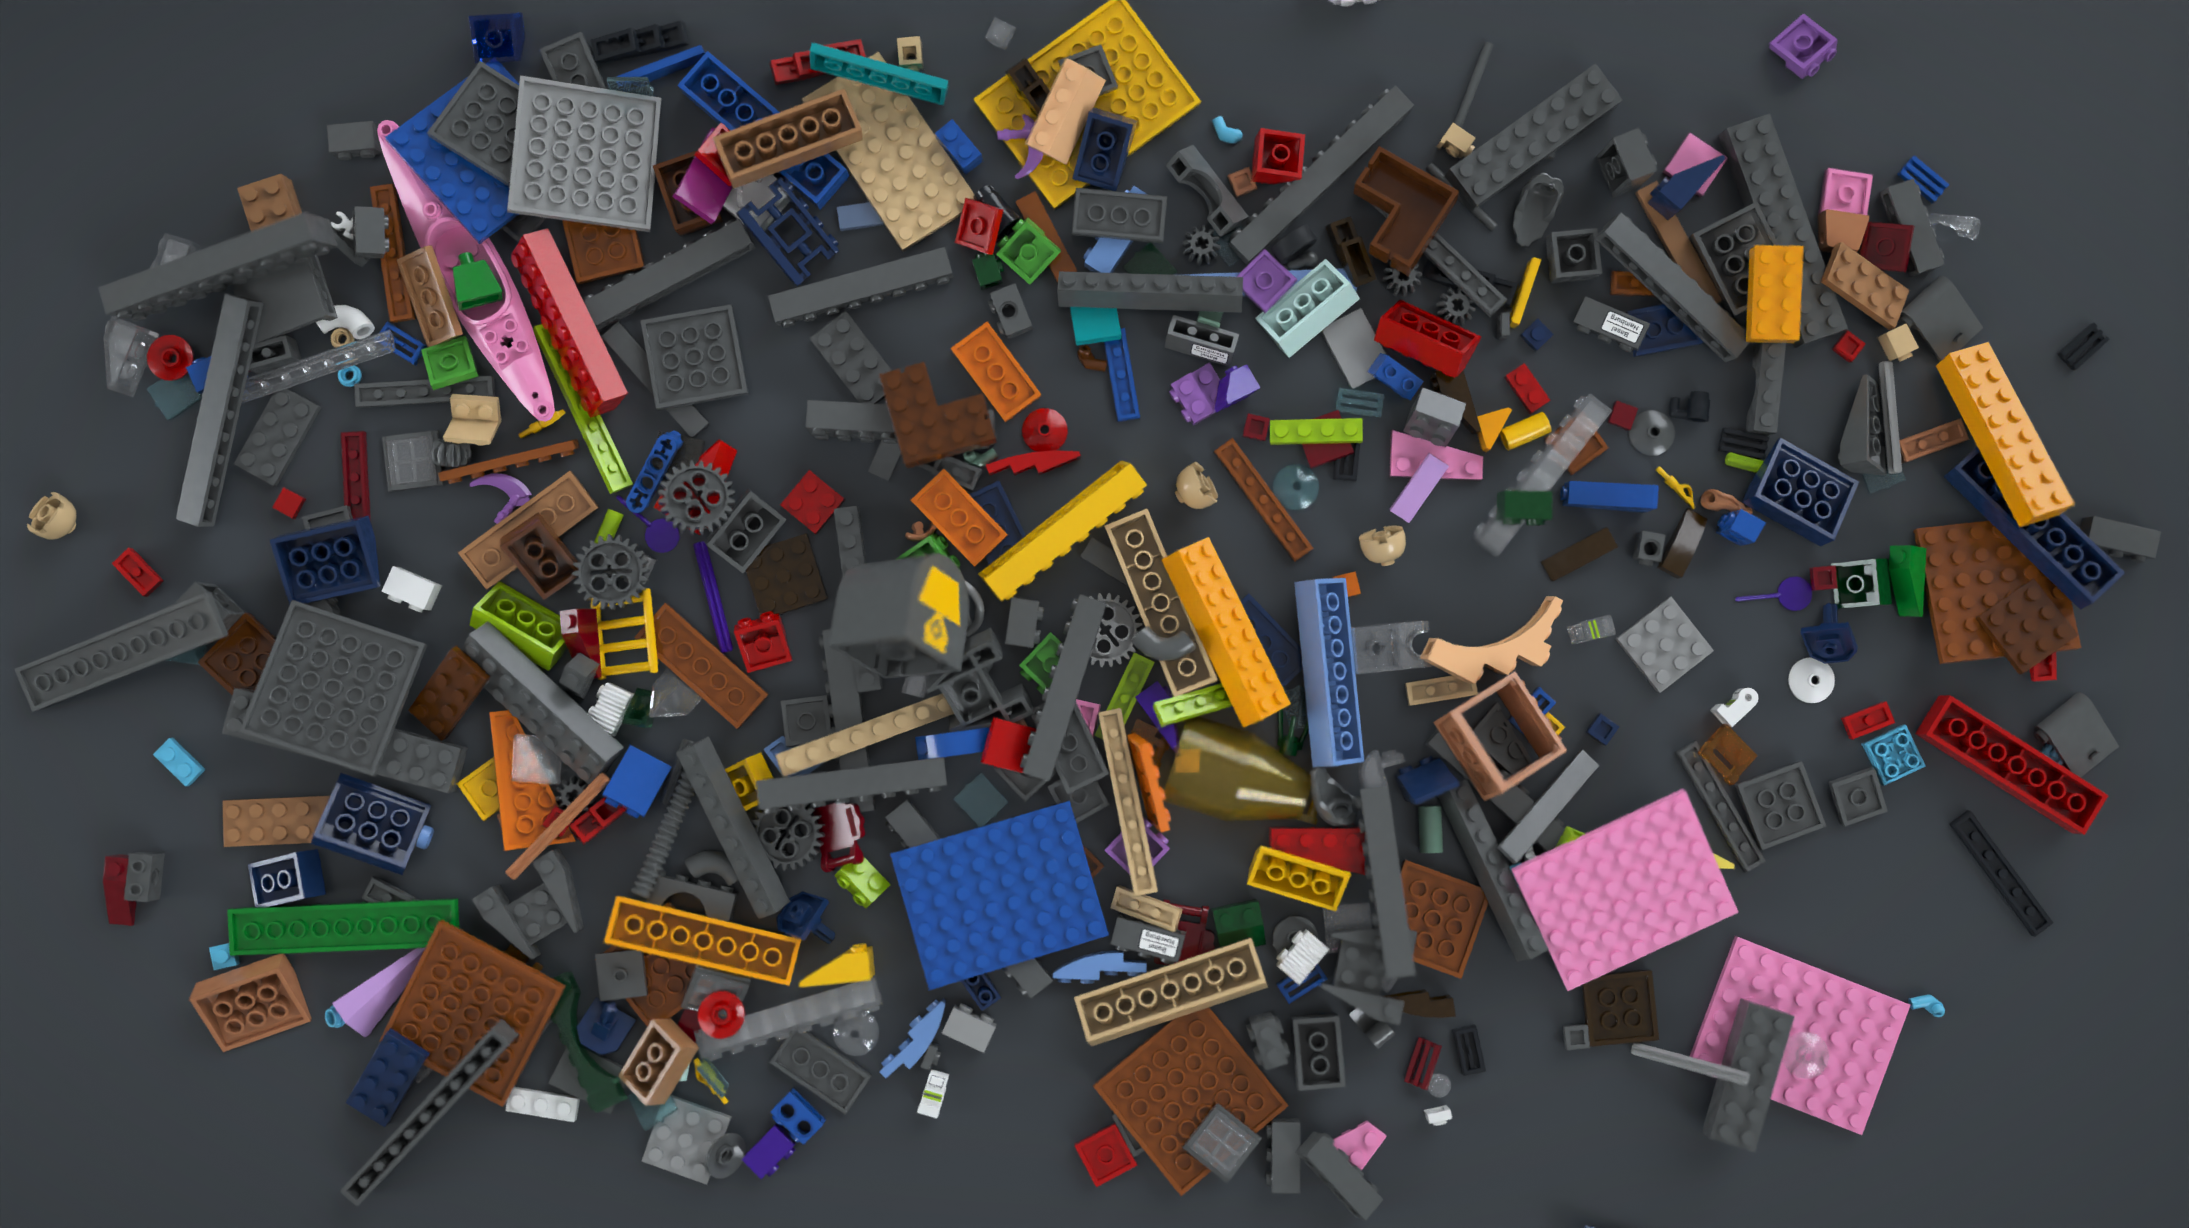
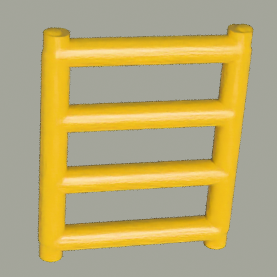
[591,588,658,680]

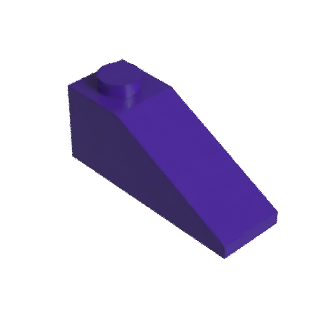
[1135,681,1181,756]

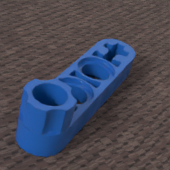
[626,430,683,513]

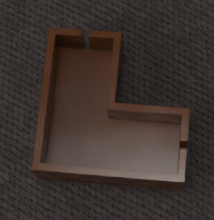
[1354,146,1459,276]
[879,362,997,469]

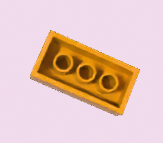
[1746,245,1803,343]

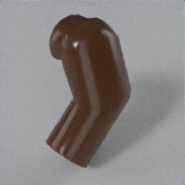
[1077,345,1107,372]

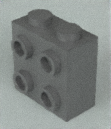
[1246,1011,1290,1070]

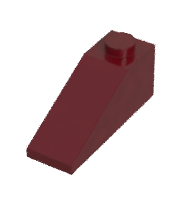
[560,609,602,678]
[103,854,137,926]

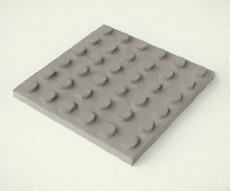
[507,76,661,232]

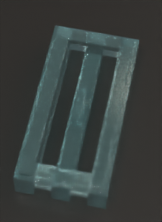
[1335,388,1384,418]

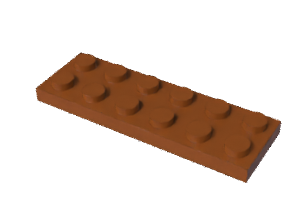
[635,603,769,729]

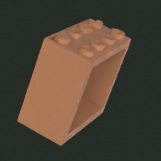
[1433,672,1567,801]

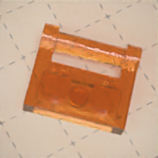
[1698,724,1758,786]

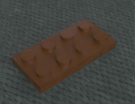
[408,646,490,741]

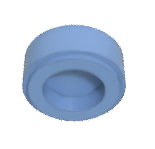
[416,825,434,850]

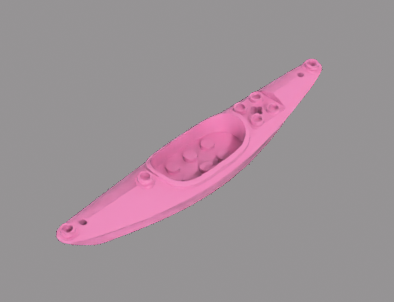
[377,120,555,422]

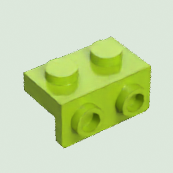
[834,857,891,908]

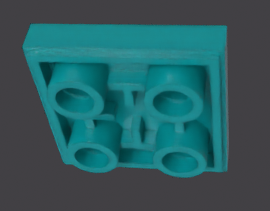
[1070,307,1122,346]

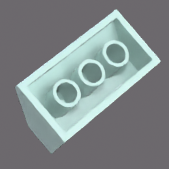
[1255,259,1360,358]

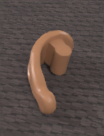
[1700,489,1753,514]
[905,521,937,542]

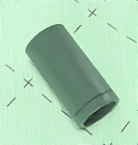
[1418,805,1443,853]

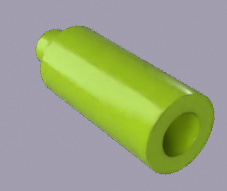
[594,509,624,544]

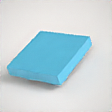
[1862,724,1926,786]

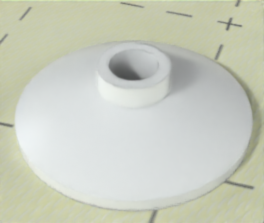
[1788,657,1835,703]

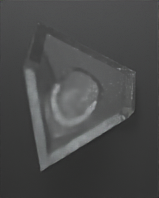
[649,668,702,718]

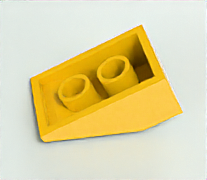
[725,752,773,811]
[799,943,875,987]

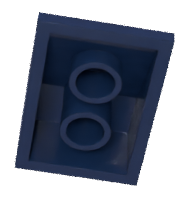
[1072,108,1138,191]
[1647,155,1726,220]
[1395,755,1460,805]
[248,849,326,907]

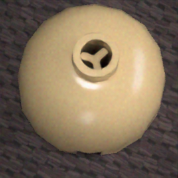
[1175,462,1218,509]
[27,492,76,540]
[1359,525,1406,566]

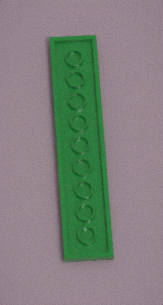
[227,899,460,956]

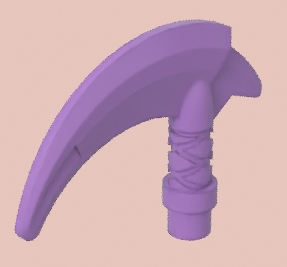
[997,114,1044,179]
[469,473,532,524]

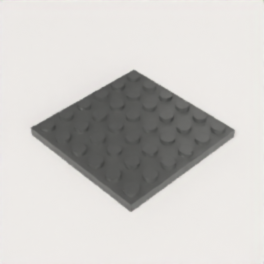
[239,600,427,777]

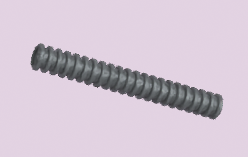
[631,768,695,899]

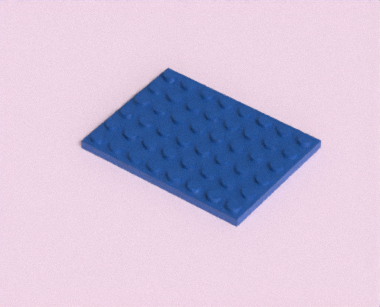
[891,801,1109,990]

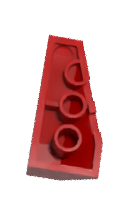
[654,439,737,535]

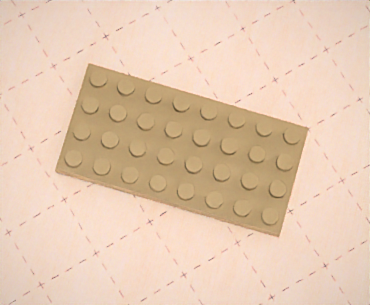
[802,52,975,251]

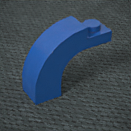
[915,727,990,760]

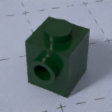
[972,253,1004,290]

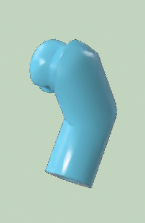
[1212,116,1243,144]
[1908,995,1945,1017]

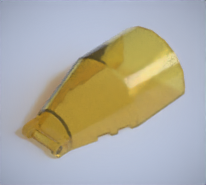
[1163,716,1318,825]

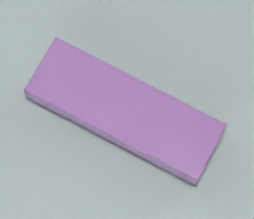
[1389,453,1449,523]

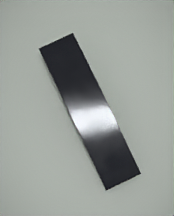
[591,20,689,63]
[1422,259,1519,307]

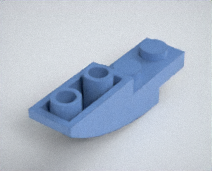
[1053,950,1147,984]
[880,998,947,1078]

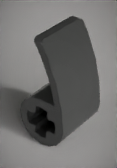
[1349,1008,1395,1049]

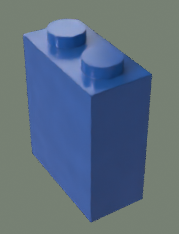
[602,745,672,819]

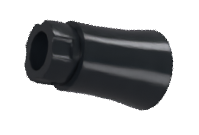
[974,185,1023,239]

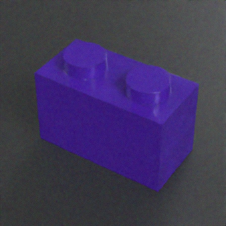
[741,1123,796,1179]

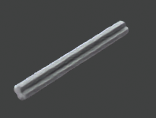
[1878,361,1902,474]
[1631,1042,1749,1085]

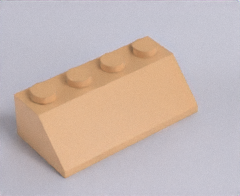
[1025,58,1106,165]

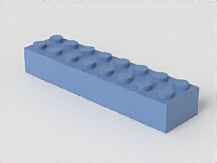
[1294,578,1364,767]

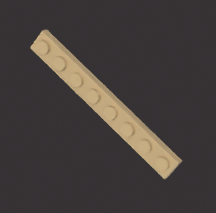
[775,693,954,777]
[1098,708,1158,896]

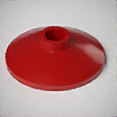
[147,335,194,381]
[1022,408,1068,452]
[698,991,745,1039]

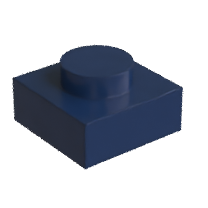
[1519,318,1554,352]
[1586,713,1619,745]

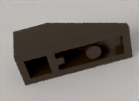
[1430,371,1481,434]

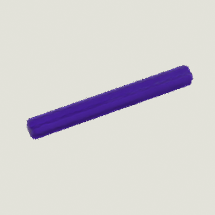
[693,541,733,653]

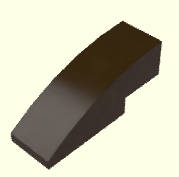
[1005,58,1050,117]
[1325,216,1377,287]
[1657,508,1708,579]
[1541,527,1618,582]
[1381,989,1456,1018]

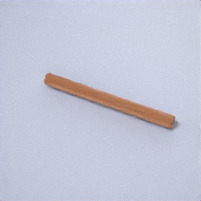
[506,772,610,880]

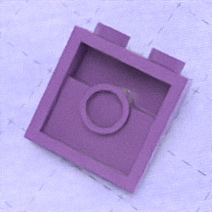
[1769,14,1838,79]
[1169,362,1220,426]
[1104,817,1170,874]

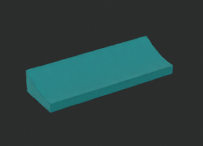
[810,43,949,106]

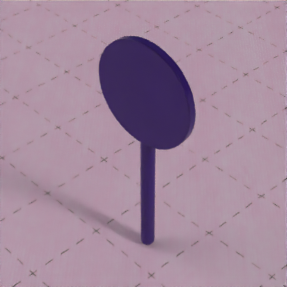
[616,495,680,553]
[1735,576,1812,611]

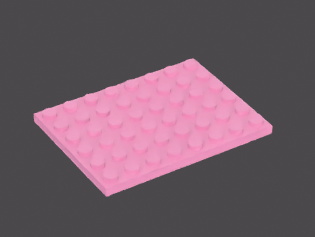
[1511,789,1739,991]
[1689,936,1911,1135]

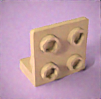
[443,394,501,445]

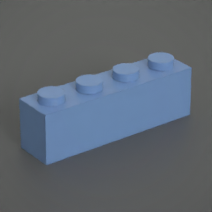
[1083,186,1146,273]

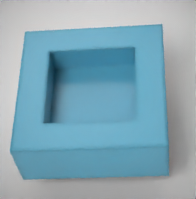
[209,943,240,970]

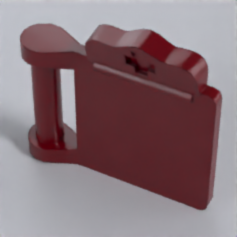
[813,802,865,873]
[1154,899,1215,966]

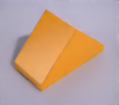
[1477,407,1512,452]

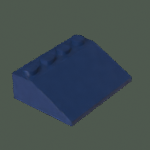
[1742,438,1859,546]
[270,515,380,605]
[311,773,431,875]

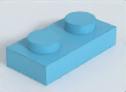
[153,738,206,786]

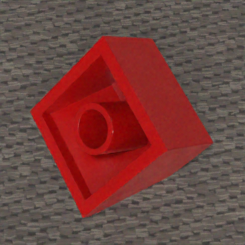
[1251,128,1305,184]

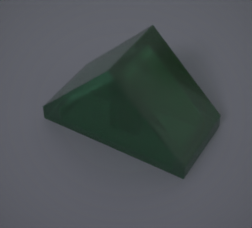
[622,688,660,728]

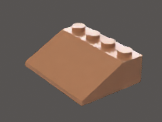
[189,953,312,1052]

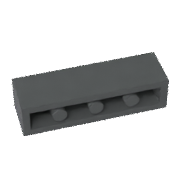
[1879,178,1945,278]
[1296,1131,1383,1221]

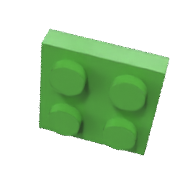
[421,336,478,390]

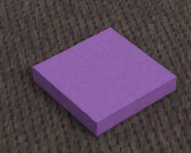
[1237,248,1297,314]

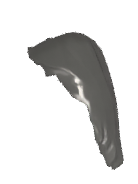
[1512,173,1564,247]
[1310,766,1359,827]

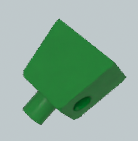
[453,252,503,311]

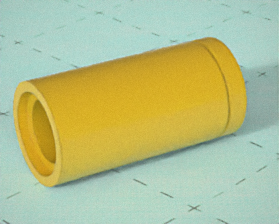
[1499,412,1551,451]

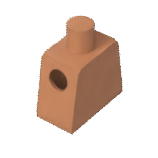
[1818,209,1869,254]

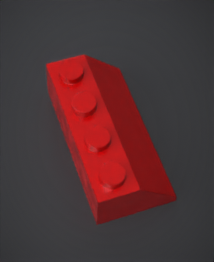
[1374,300,1481,378]

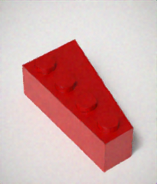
[1269,827,1365,875]

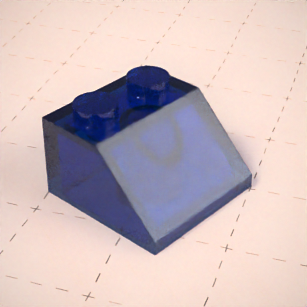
[468,13,525,63]

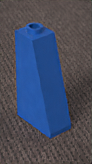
[1560,481,1659,513]

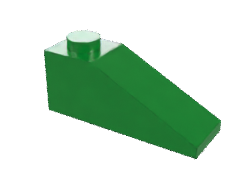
[1889,545,1927,617]

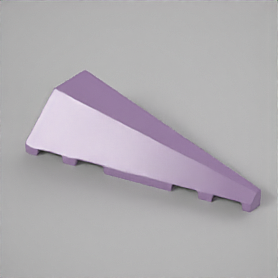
[332,948,425,1037]

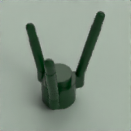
[1277,708,1309,756]

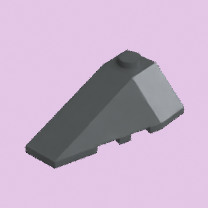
[1838,374,1887,475]

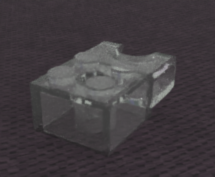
[1351,620,1432,674]

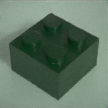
[1496,490,1553,526]

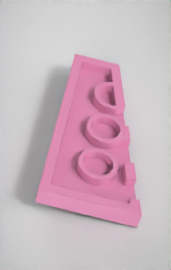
[1390,430,1483,480]

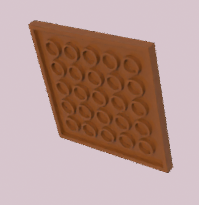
[1914,521,2081,664]
[379,920,566,1107]
[1093,1007,1289,1196]

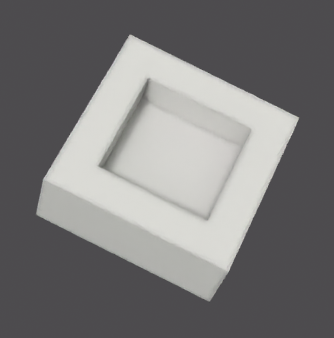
[1424,1105,1452,1126]

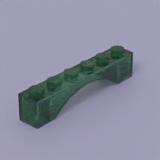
[551,971,628,1113]

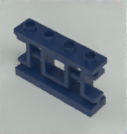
[736,178,839,286]

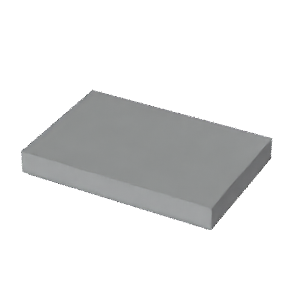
[1321,308,1386,390]

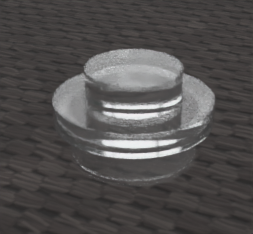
[1428,1073,1451,1097]

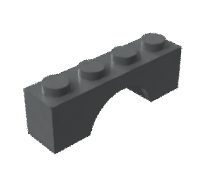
[1166,145,1249,237]
[1745,342,1786,436]
[638,870,739,922]

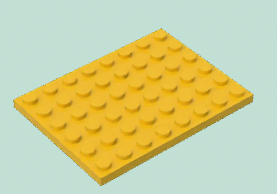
[973,0,1201,210]

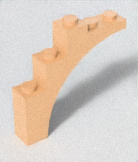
[1420,596,1563,684]

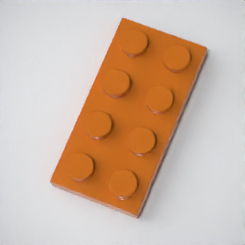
[951,321,1042,422]
[911,469,1008,567]
[1127,733,1171,833]

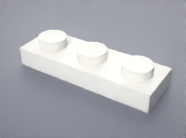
[506,1087,580,1122]

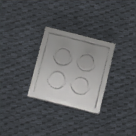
[1616,597,1714,693]
[642,1095,732,1185]

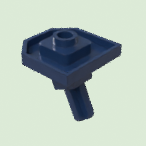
[1800,603,1858,664]
[777,891,836,944]
[577,997,636,1056]

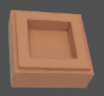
[1227,167,1258,198]

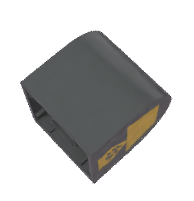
[828,554,969,679]

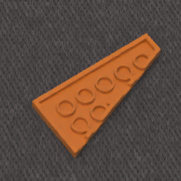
[489,710,576,851]

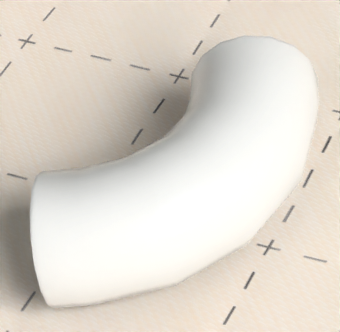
[316,305,375,339]

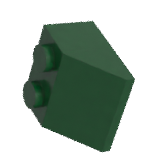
[1831,558,1892,609]
[1211,899,1266,948]

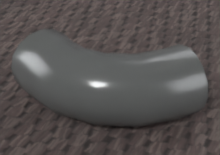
[1131,626,1196,661]
[685,850,739,887]

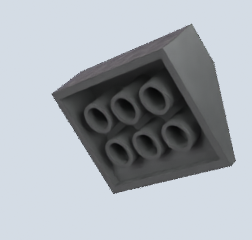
[1689,202,1779,318]

